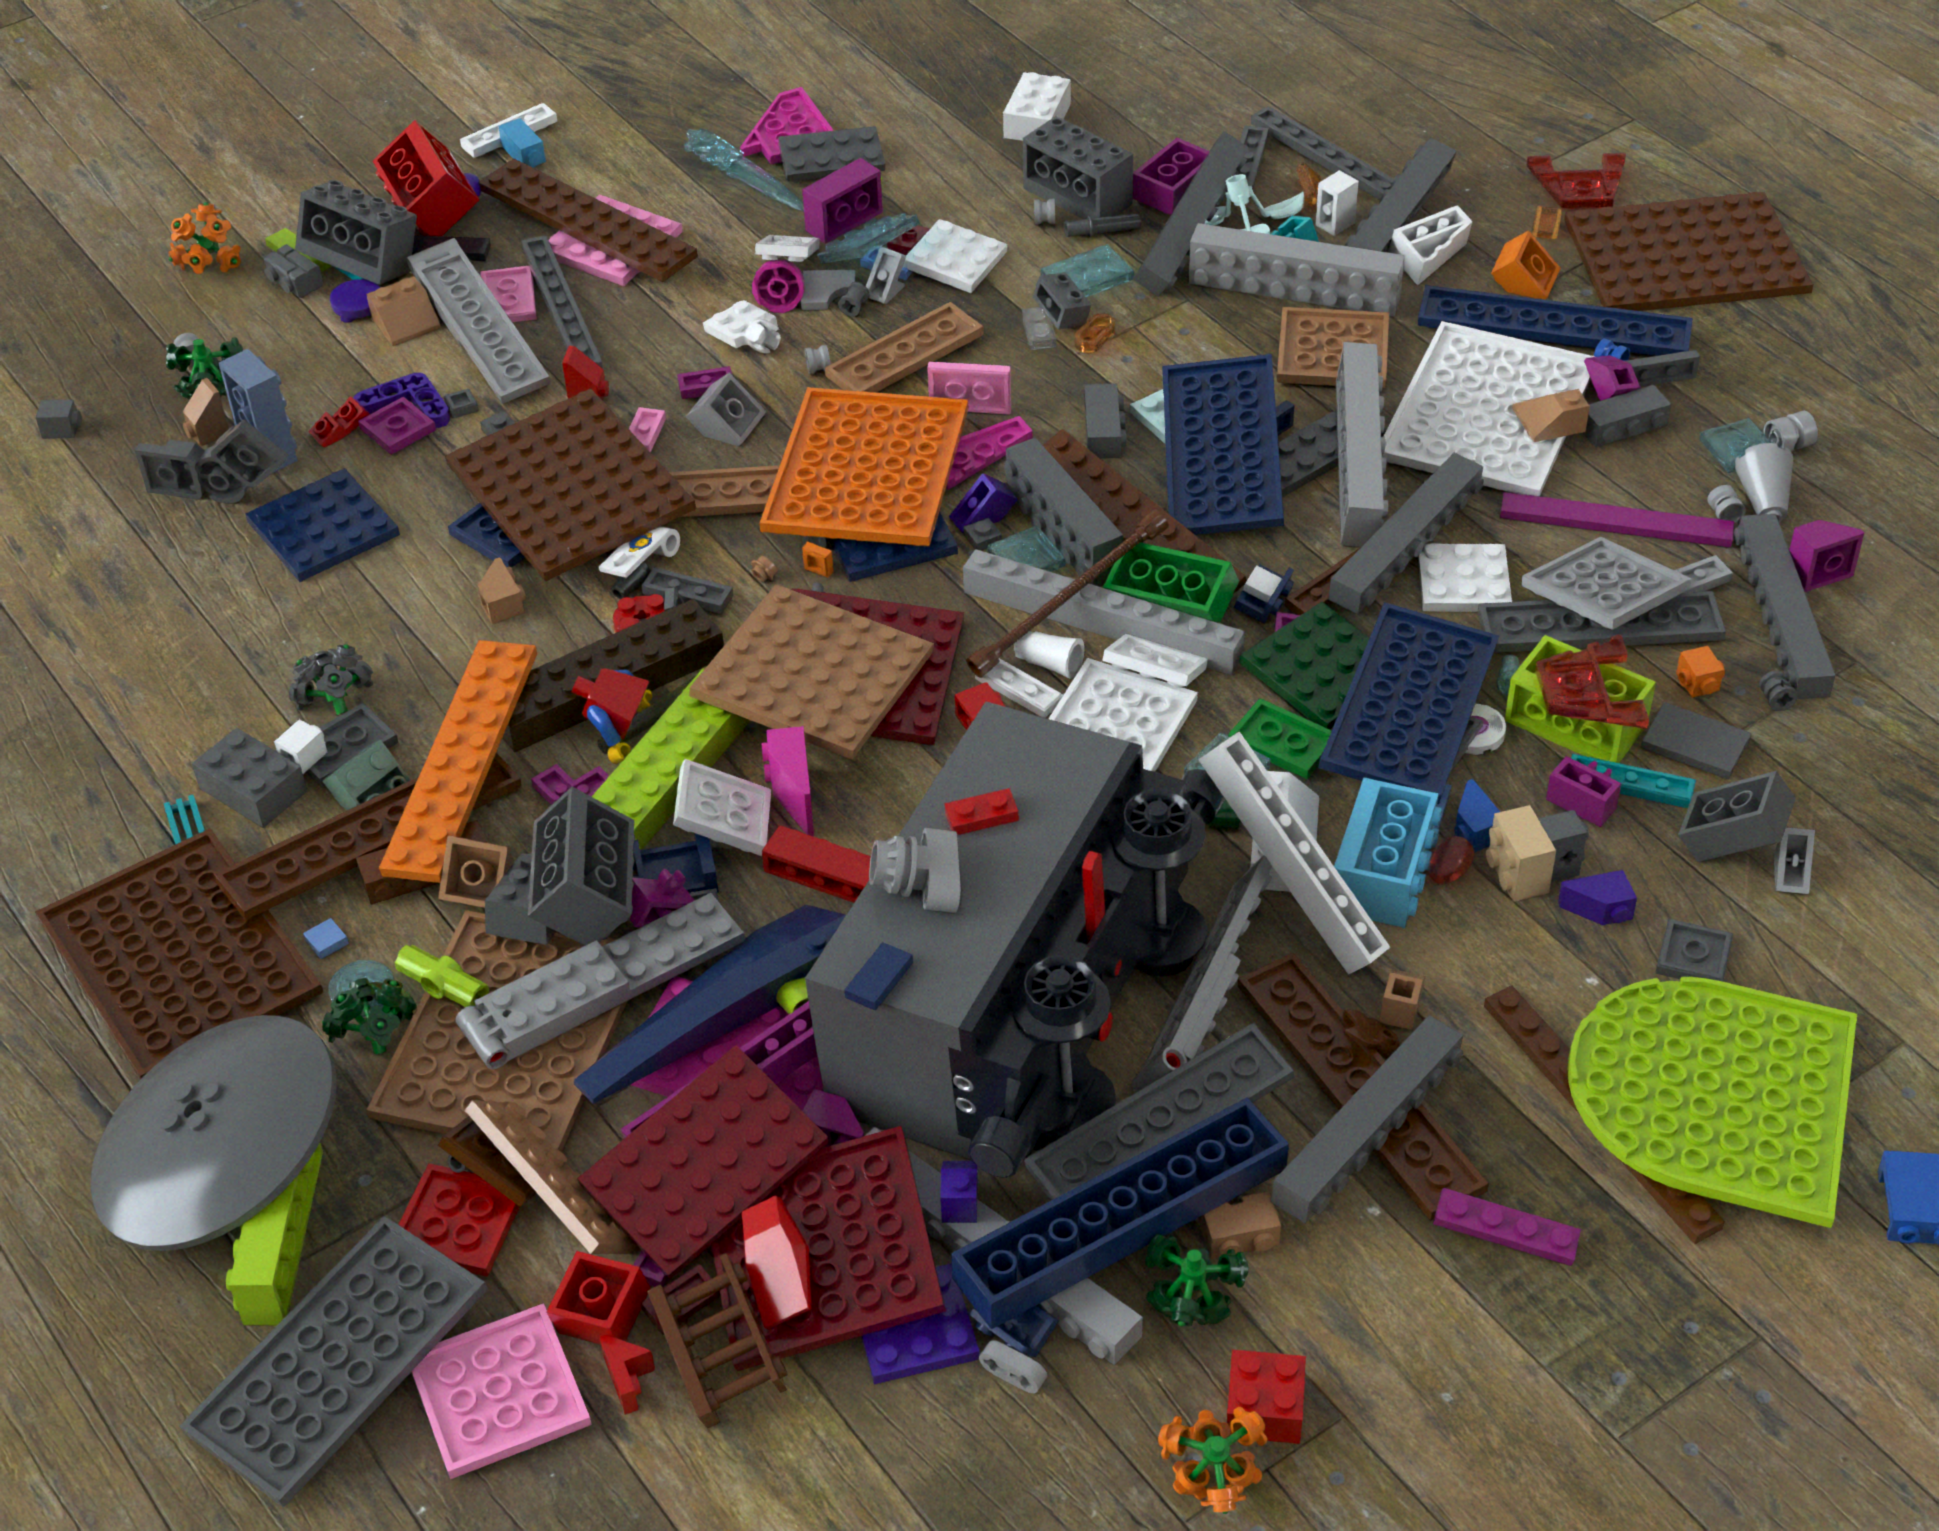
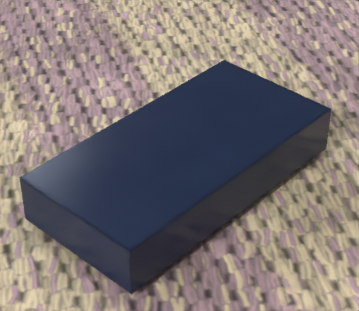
[844,942,913,1011]

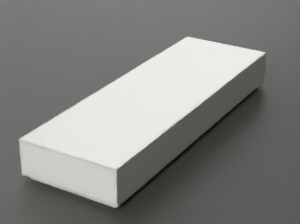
[975,658,1063,718]

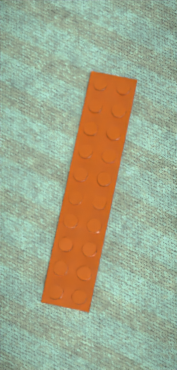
[379,640,538,883]

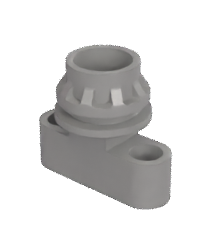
[869,828,961,913]

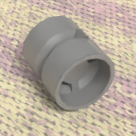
[1763,410,1818,451]

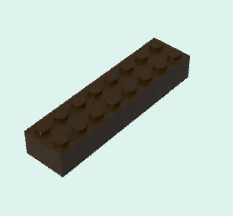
[503,599,724,753]

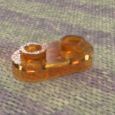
[1075,313,1115,354]

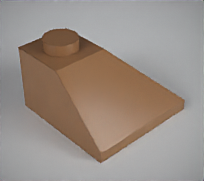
[1512,389,1590,442]

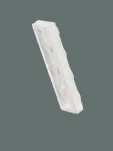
[460,103,557,158]

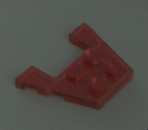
[1526,153,1626,209]
[1535,634,1649,729]

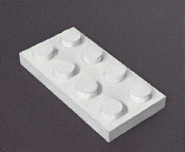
[755,235,820,262]

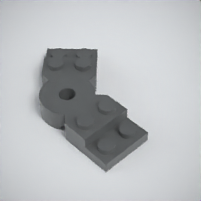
[135,419,289,504]

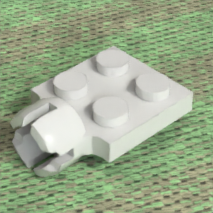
[703,300,781,353]

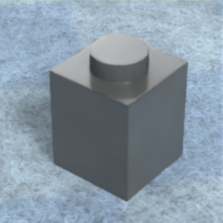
[35,400,82,439]

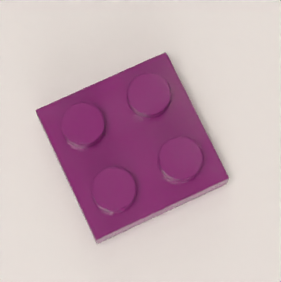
[358,397,436,455]

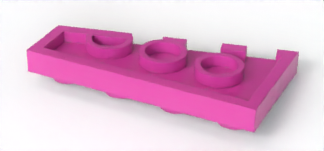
[946,416,1033,490]

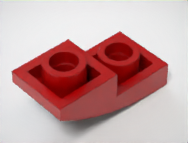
[308,396,370,448]

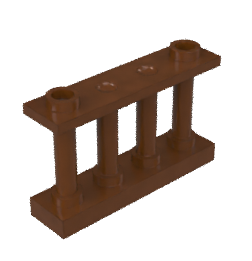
[647,1253,788,1429]

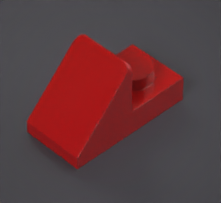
[599,1335,655,1415]

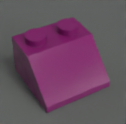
[1789,520,1864,592]

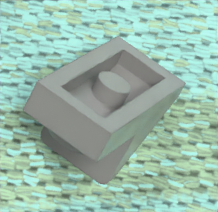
[866,246,906,304]

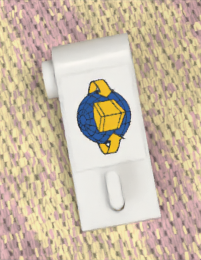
[599,526,680,578]

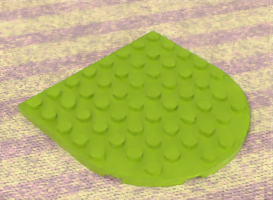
[1567,977,1857,1228]

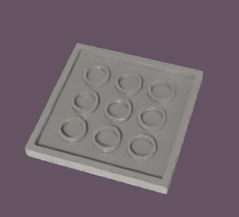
[1522,537,1692,630]

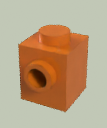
[1676,646,1725,698]

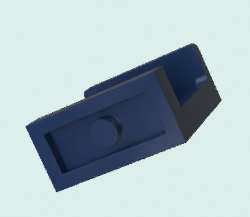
[632,833,719,893]

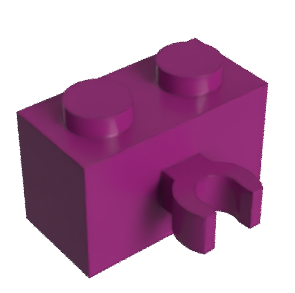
[1546,756,1621,827]
[629,869,695,927]

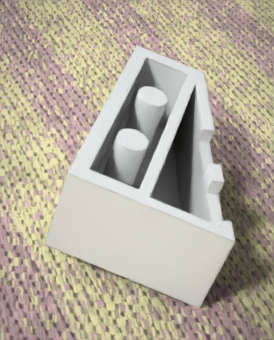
[1389,205,1472,285]

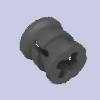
[1759,670,1798,711]

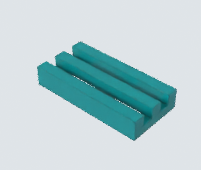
[163,794,205,845]

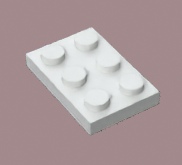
[1103,634,1208,687]

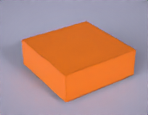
[802,542,834,578]

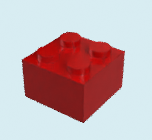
[546,1251,651,1344]
[1227,1349,1306,1444]

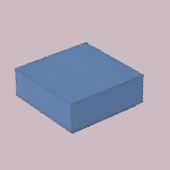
[303,918,349,959]

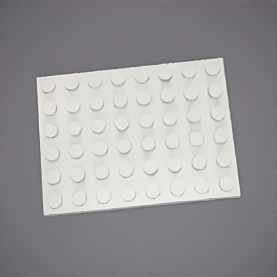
[1382,321,1595,496]

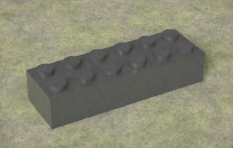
[1004,437,1123,587]

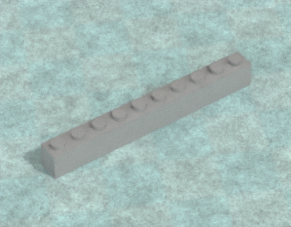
[963,549,1245,676]
[865,1127,1143,1365]

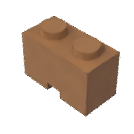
[1200,1191,1281,1259]

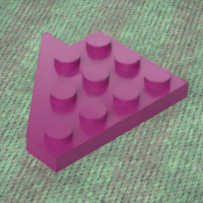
[740,87,834,164]

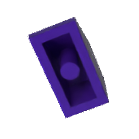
[949,473,1018,533]
[1558,870,1637,925]
[940,1161,978,1223]

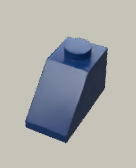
[1454,779,1500,854]

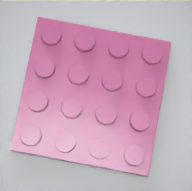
[548,194,683,286]
[411,1303,592,1479]

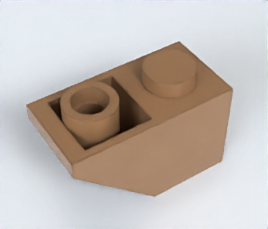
[478,557,526,624]
[1379,969,1426,1030]

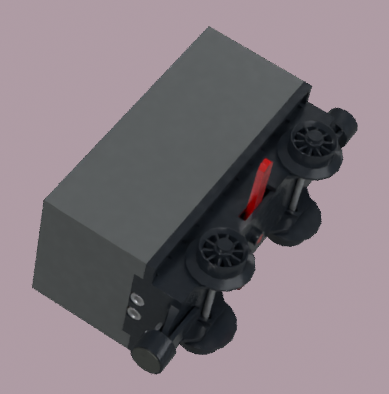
[805,702,1225,1178]

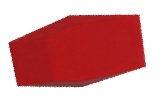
[742,1195,811,1329]

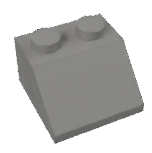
[686,372,766,446]

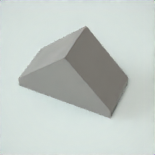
[1774,827,1815,894]

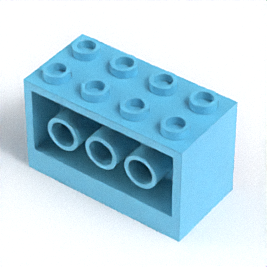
[1334,778,1442,928]

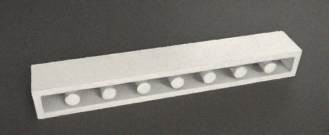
[1198,731,1390,975]

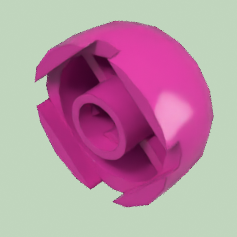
[752,259,805,313]

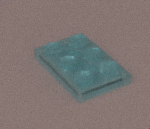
[1041,244,1134,297]

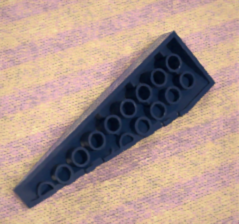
[574,904,846,1104]

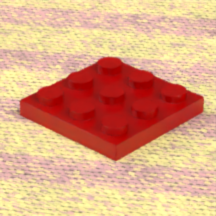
[398,1163,520,1277]

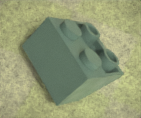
[322,740,411,810]

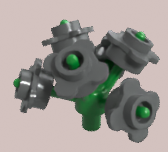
[289,644,373,715]

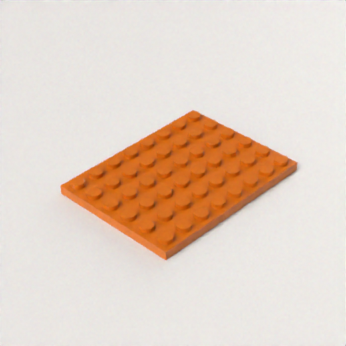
[760,387,969,546]

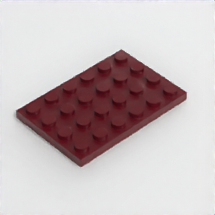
[577,1045,829,1280]

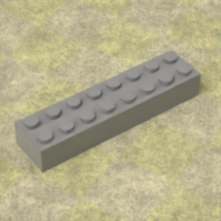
[1189,223,1405,317]
[1336,342,1388,547]

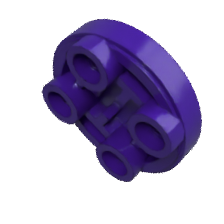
[330,279,380,323]

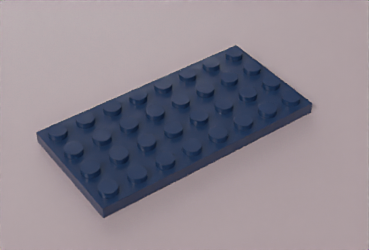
[1162,354,1285,535]
[1318,602,1500,804]

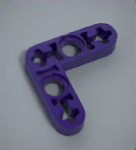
[354,373,450,428]

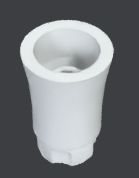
[1014,631,1085,679]

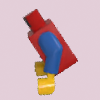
[571,668,653,764]

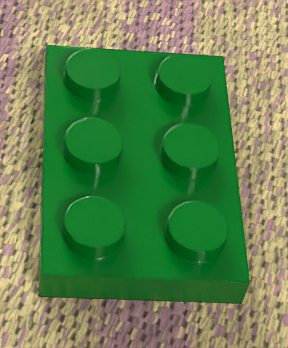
[1228,698,1332,779]

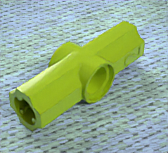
[395,945,489,1007]

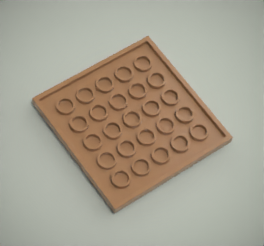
[689,584,934,760]

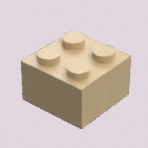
[1486,805,1556,902]

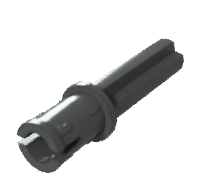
[1064,214,1141,237]

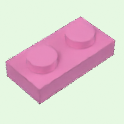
[629,407,666,453]

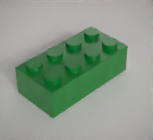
[1103,542,1239,623]

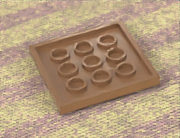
[1277,307,1389,388]

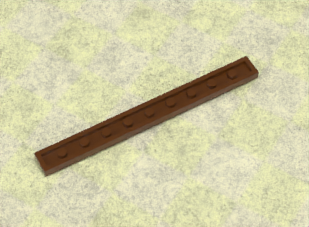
[1484,985,1725,1244]

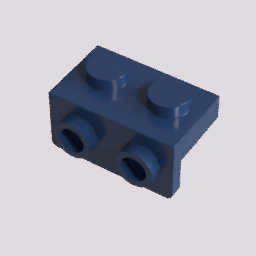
[1234,564,1295,624]
[969,1305,1059,1357]

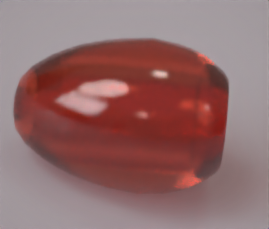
[1429,836,1474,885]

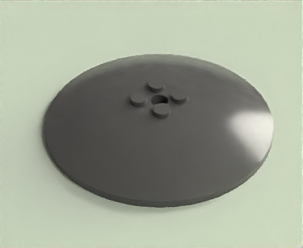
[91,1015,337,1251]

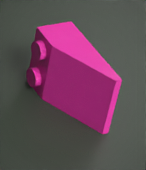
[761,726,814,836]

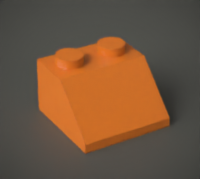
[1491,230,1561,300]

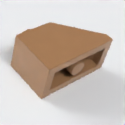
[183,378,229,446]

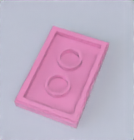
[480,266,537,322]
[927,362,1011,415]

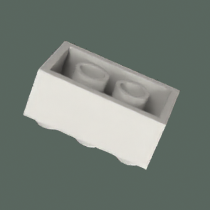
[1003,72,1071,141]

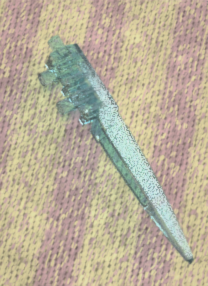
[684,128,804,212]

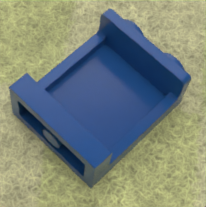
[1877,1150,1939,1245]

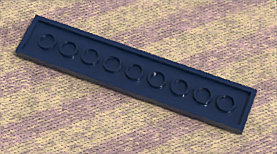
[1418,285,1693,356]

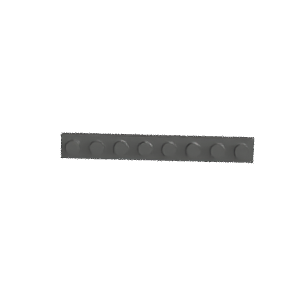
[1251,106,1394,200]
[521,235,603,368]

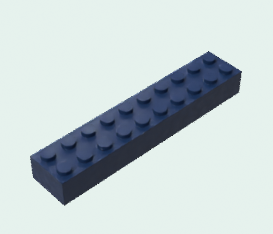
[952,1097,1289,1330]

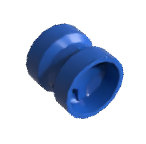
[1593,338,1630,361]

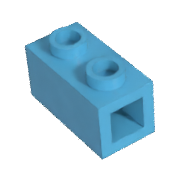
[498,118,546,168]

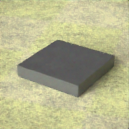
[1655,918,1734,981]

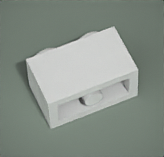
[1316,170,1359,236]

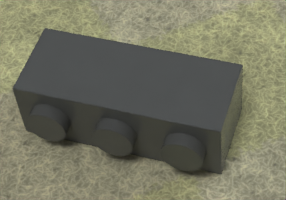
[1084,383,1126,458]
[1582,385,1671,447]

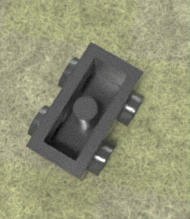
[1033,272,1091,330]

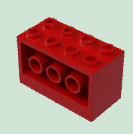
[372,120,480,236]

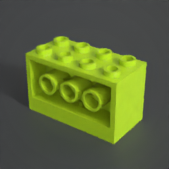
[1505,635,1656,763]

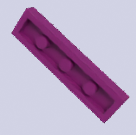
[1433,1188,1581,1266]

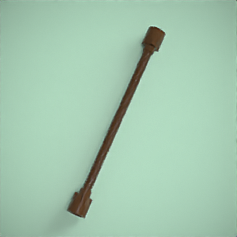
[966,509,1169,678]

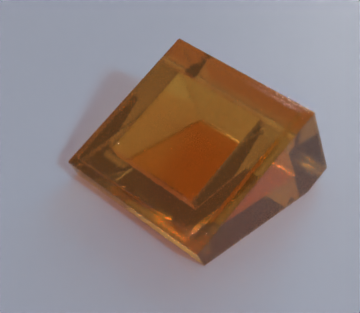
[1532,206,1562,239]

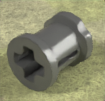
[838,282,870,317]

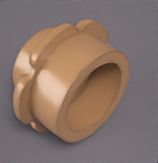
[751,556,778,582]

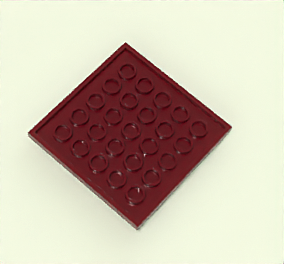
[791,588,964,746]
[711,1126,946,1371]

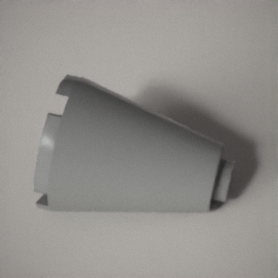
[1735,443,1793,523]

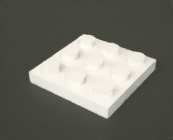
[903,219,1007,293]
[1418,543,1512,612]
[673,759,771,856]

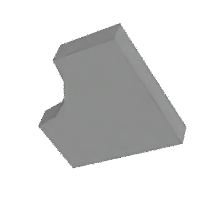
[801,270,855,310]

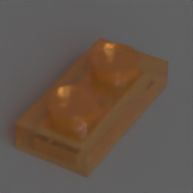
[1296,162,1322,206]

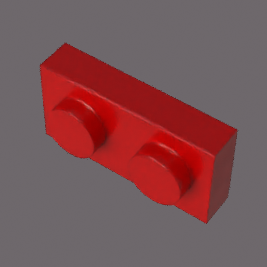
[944,788,1019,835]

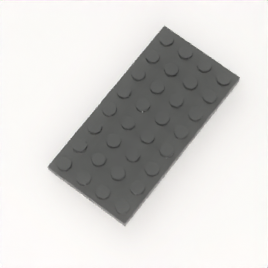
[179,1216,488,1508]

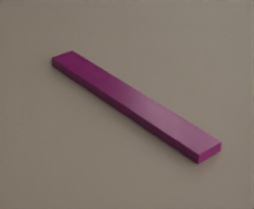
[1500,492,1734,547]

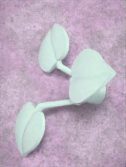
[1204,174,1305,234]

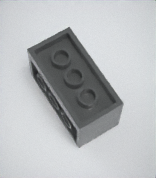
[1023,116,1133,219]
[295,180,417,285]
[528,787,635,946]

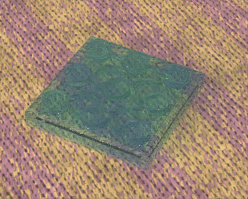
[817,213,920,264]

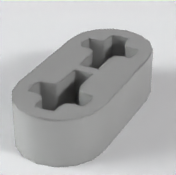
[979,1341,1047,1393]

